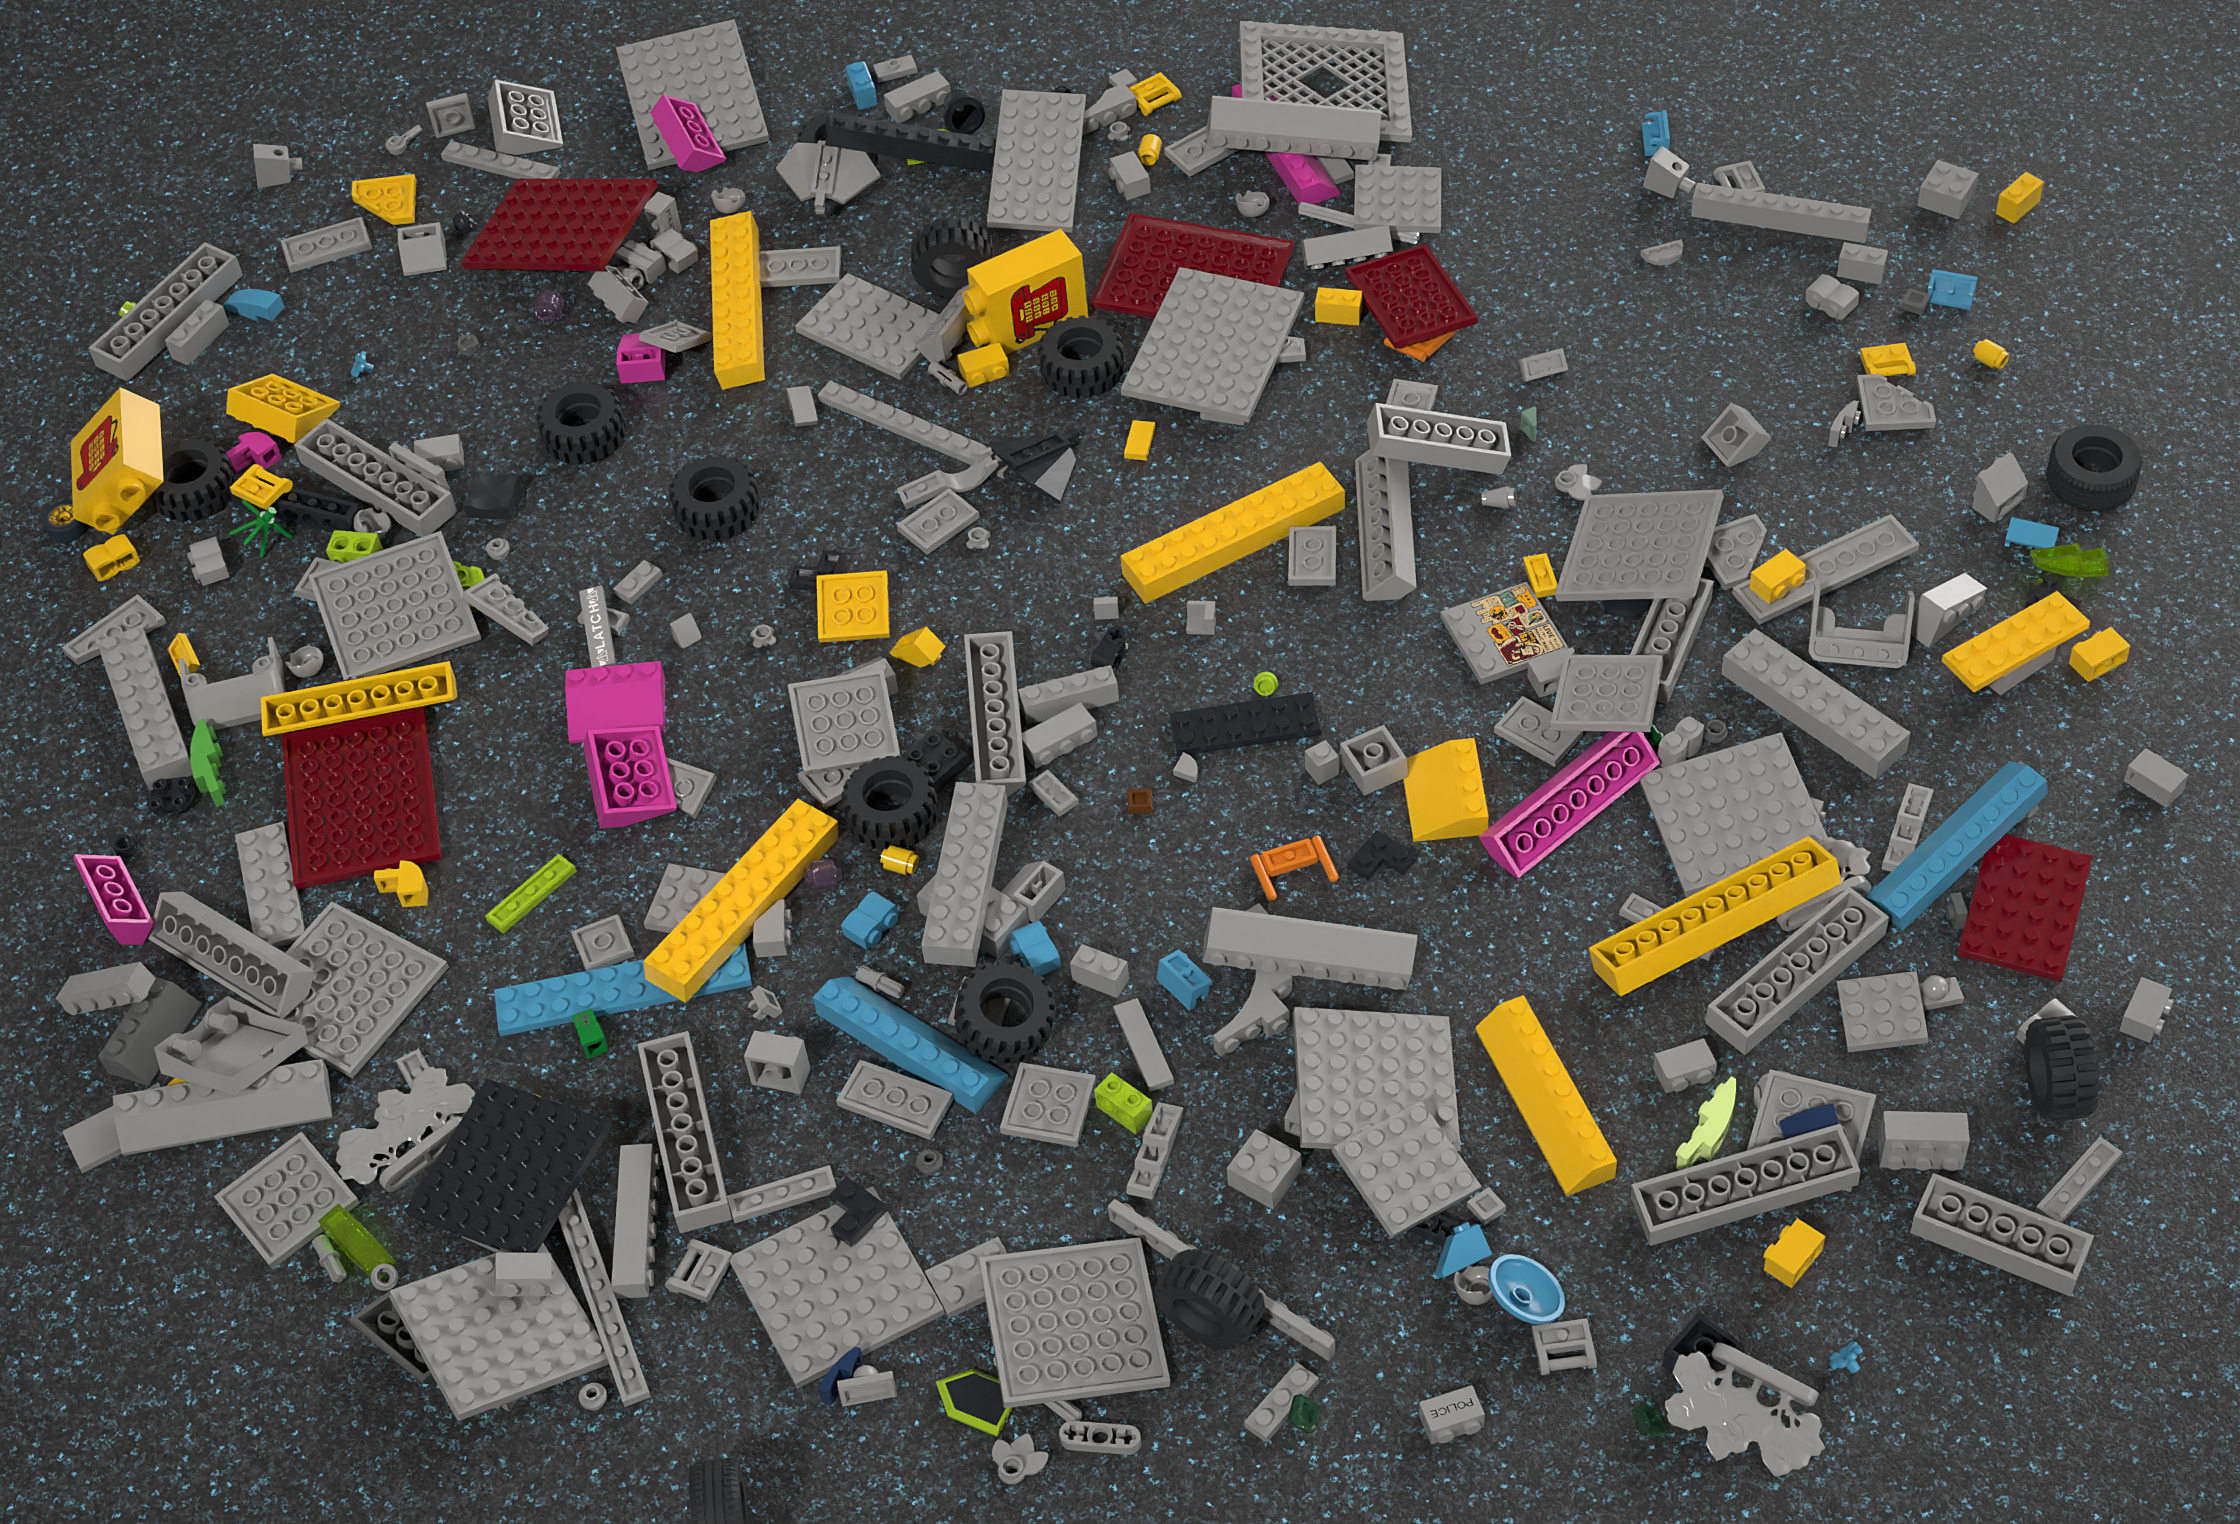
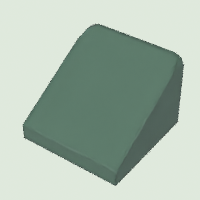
[1521,406,1537,442]

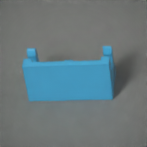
[1642,110,1670,156]
[1927,269,1977,310]
[2004,517,2059,557]
[1157,950,1212,1011]

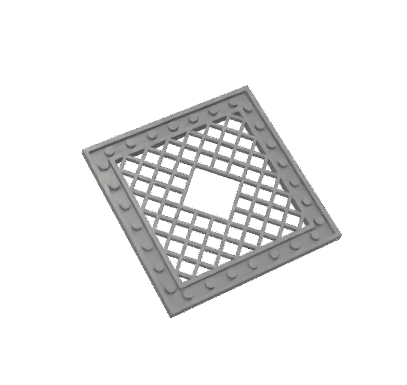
[1239,21,1412,142]

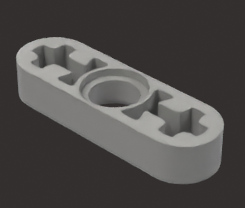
[1059,1421,1141,1455]

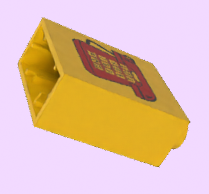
[962,229,1088,355]
[71,388,163,535]

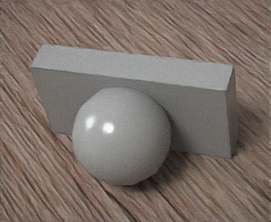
[1919,975,1964,1011]
[837,1365,897,1407]

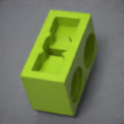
[326,530,383,564]
[1094,1072,1153,1134]

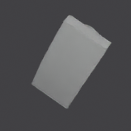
[786,386,818,427]
[1828,400,1861,447]

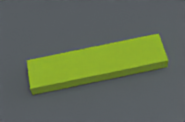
[485,854,577,933]

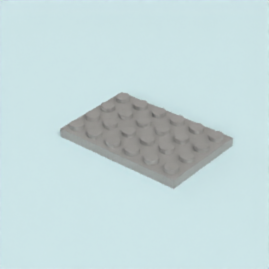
[795,273,939,380]

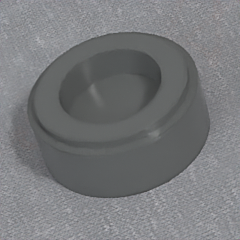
[457,335,480,355]

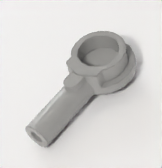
[386,125,422,155]

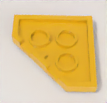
[352,174,416,225]

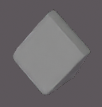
[670,613,702,648]

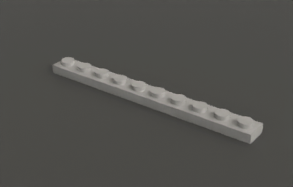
[818,381,1011,479]
[558,1187,651,1407]
[1108,1199,1335,1361]

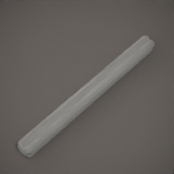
[1298,202,1420,245]

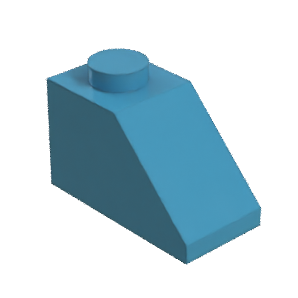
[1435,1222,1492,1278]

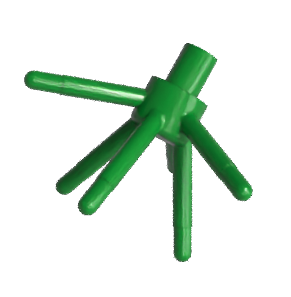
[230,499,293,558]

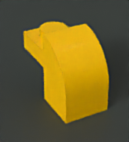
[374,861,428,907]

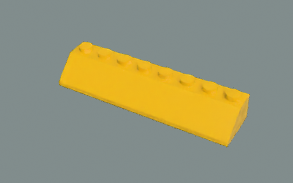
[261,661,457,736]
[1475,995,1617,1196]

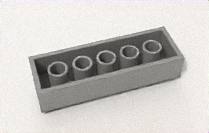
[1367,403,1511,475]
[1630,578,1714,704]
[1910,1173,2094,1297]

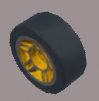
[42,500,89,543]

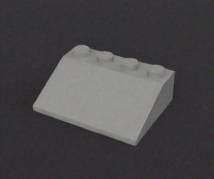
[488,79,563,155]

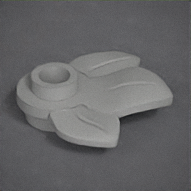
[1555,464,1602,500]
[992,1433,1048,1484]

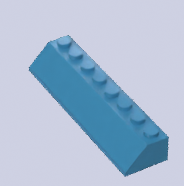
[1865,761,2048,931]
[813,977,1009,1114]

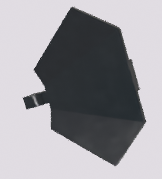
[989,428,1080,504]

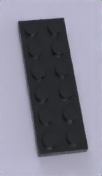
[1169,692,1321,757]

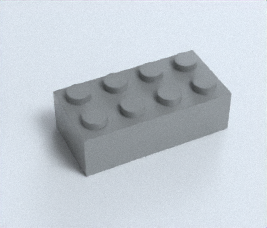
[917,873,1029,959]

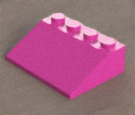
[565,661,665,744]
[583,726,677,828]

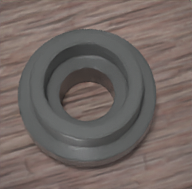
[1703,720,1728,743]
[916,1149,943,1175]

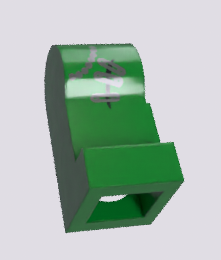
[572,1008,609,1059]

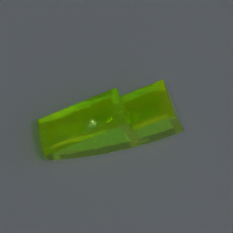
[2030,543,2109,577]
[318,1203,397,1279]

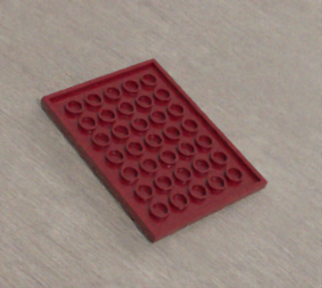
[460,178,658,271]
[1091,213,1295,319]
[281,706,442,890]

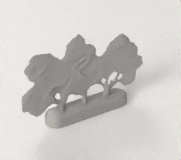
[1776,837,1871,931]
[336,1067,475,1192]
[1665,1343,1825,1477]

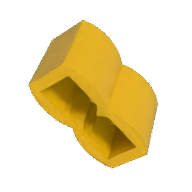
[83,534,140,581]

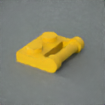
[1129,72,1182,116]
[1860,343,1916,377]
[230,464,293,510]

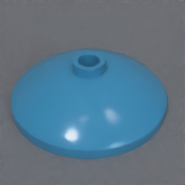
[1488,1254,1565,1325]

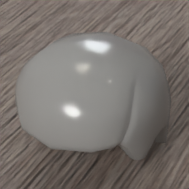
[711,187,746,214]
[1235,190,1270,218]
[354,508,391,539]
[285,646,324,678]
[1454,1265,1494,1305]

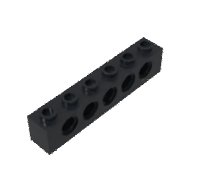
[228,474,360,533]

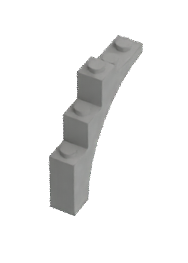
[1213,903,1292,1057]

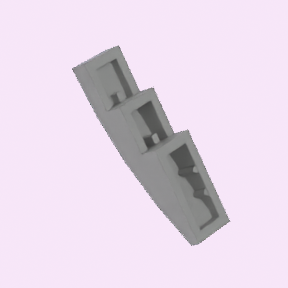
[1882,783,1934,872]
[1127,1102,1183,1199]

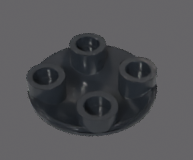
[1602,599,1650,620]
[148,776,195,816]

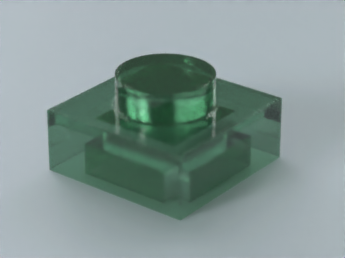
[1287,1394,1321,1434]
[1631,1405,1667,1439]

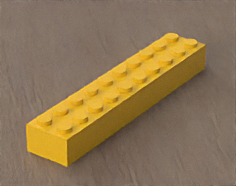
[710,211,765,390]
[1121,462,1345,604]
[644,799,838,1003]
[1589,836,1842,997]

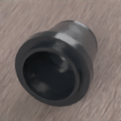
[943,89,985,135]

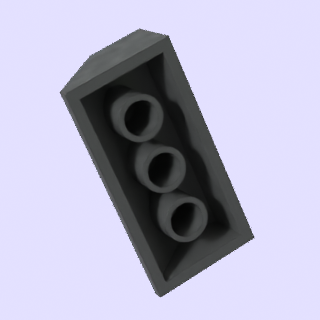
[98,977,203,1087]
[349,1291,437,1385]

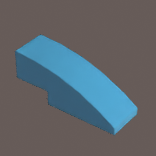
[222,289,284,321]

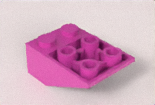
[616,333,666,384]

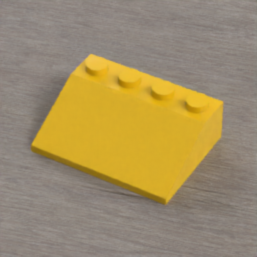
[226,374,341,443]
[1403,738,1488,842]

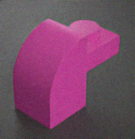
[226,432,282,473]

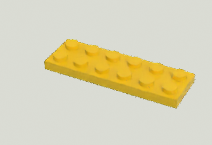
[1942,591,2090,692]

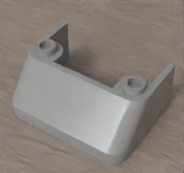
[1809,582,1915,668]
[179,637,286,731]

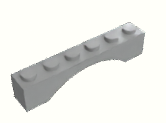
[1082,83,1137,136]

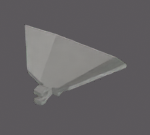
[776,141,881,214]

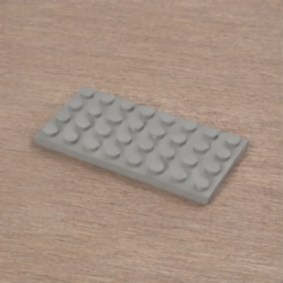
[987,89,1086,233]

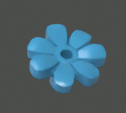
[351,351,373,378]
[1829,1342,1863,1373]

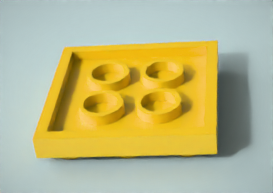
[817,571,890,643]

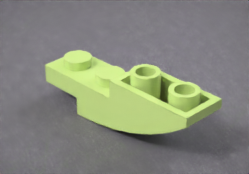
[1676,1077,1736,1170]

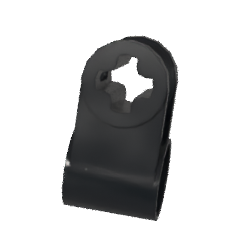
[1091,626,1129,673]

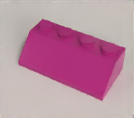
[650,94,726,173]
[73,854,153,945]

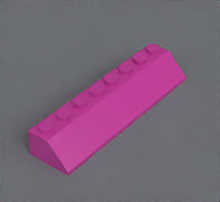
[1232,84,1341,205]
[1479,731,1661,878]

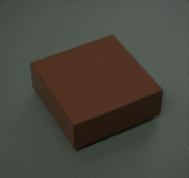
[1127,788,1153,814]

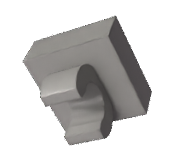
[748,986,783,1020]

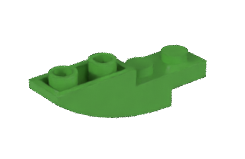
[190,718,226,807]

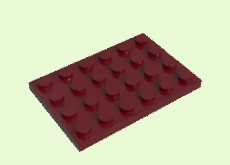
[1345,244,1478,349]
[1957,834,2093,982]

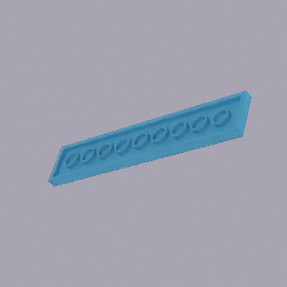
[494,941,752,1036]

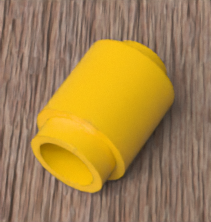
[1138,134,1162,166]
[1973,339,2010,370]
[880,845,919,875]

